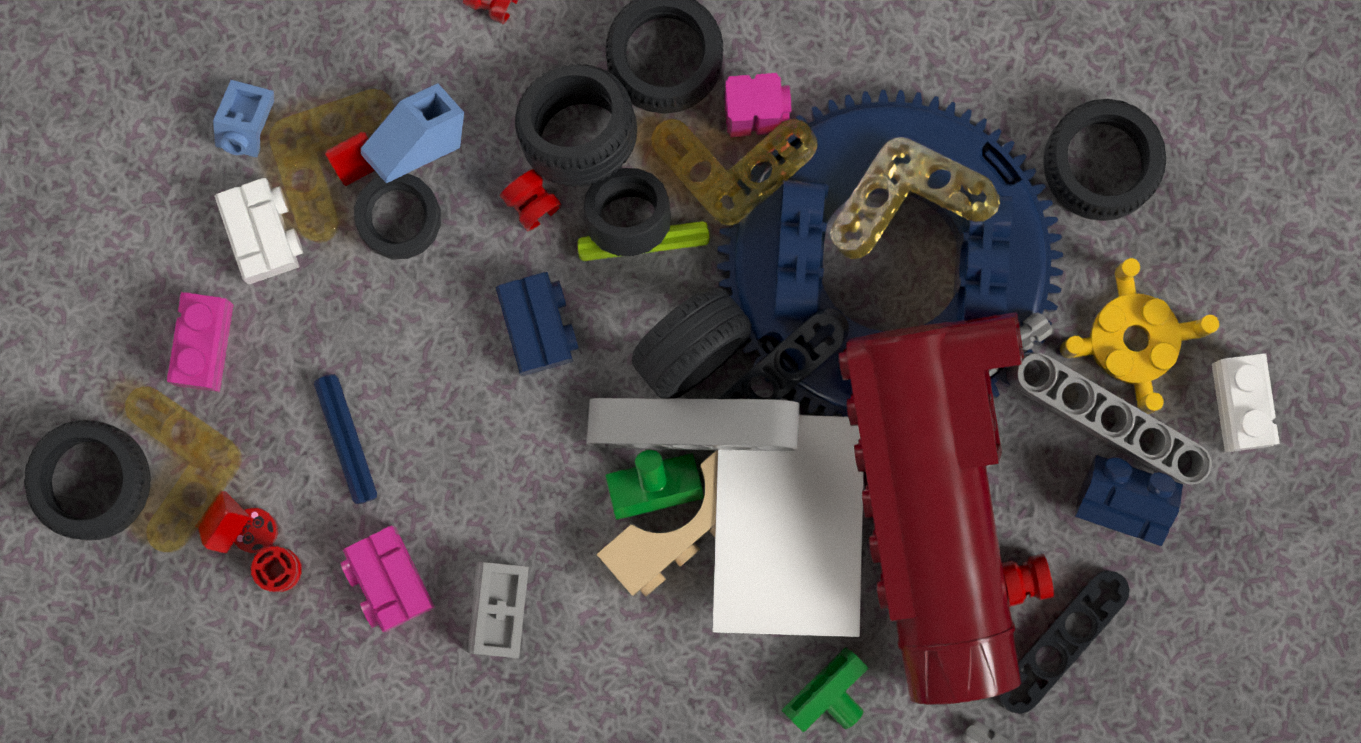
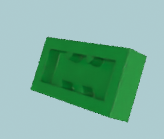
[605,450,704,520]
[781,647,869,733]

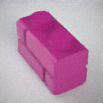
[724,73,791,137]
[167,292,234,392]
[340,525,435,632]

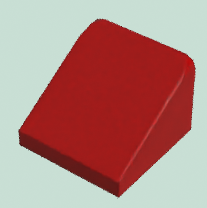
[325,132,375,186]
[198,491,250,554]

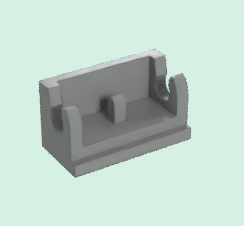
[467,562,529,658]

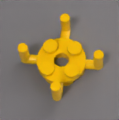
[1060,258,1219,414]

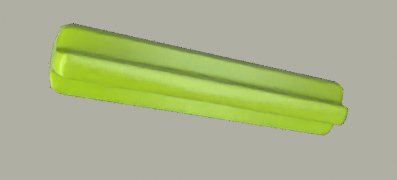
[577,221,710,261]

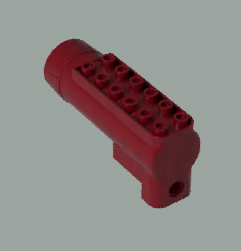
[839,312,1024,705]

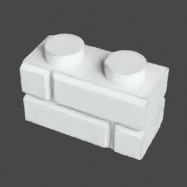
[215,178,303,285]
[1212,354,1280,452]

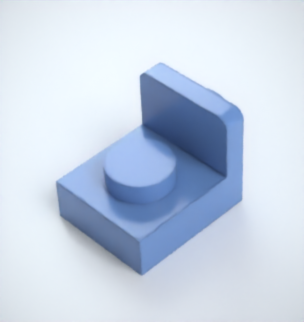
[213,80,274,157]

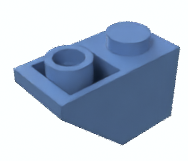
[361,83,464,183]

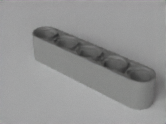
[1006,352,1212,484]
[586,398,800,451]

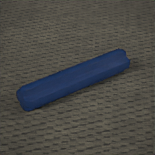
[314,374,377,504]

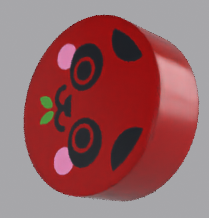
[234,508,278,553]

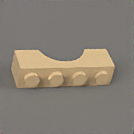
[597,450,718,597]

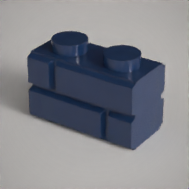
[495,272,579,377]
[1075,455,1183,546]

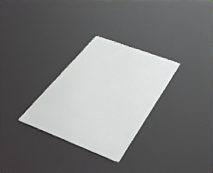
[713,415,863,637]

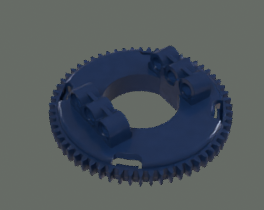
[717,90,1063,417]

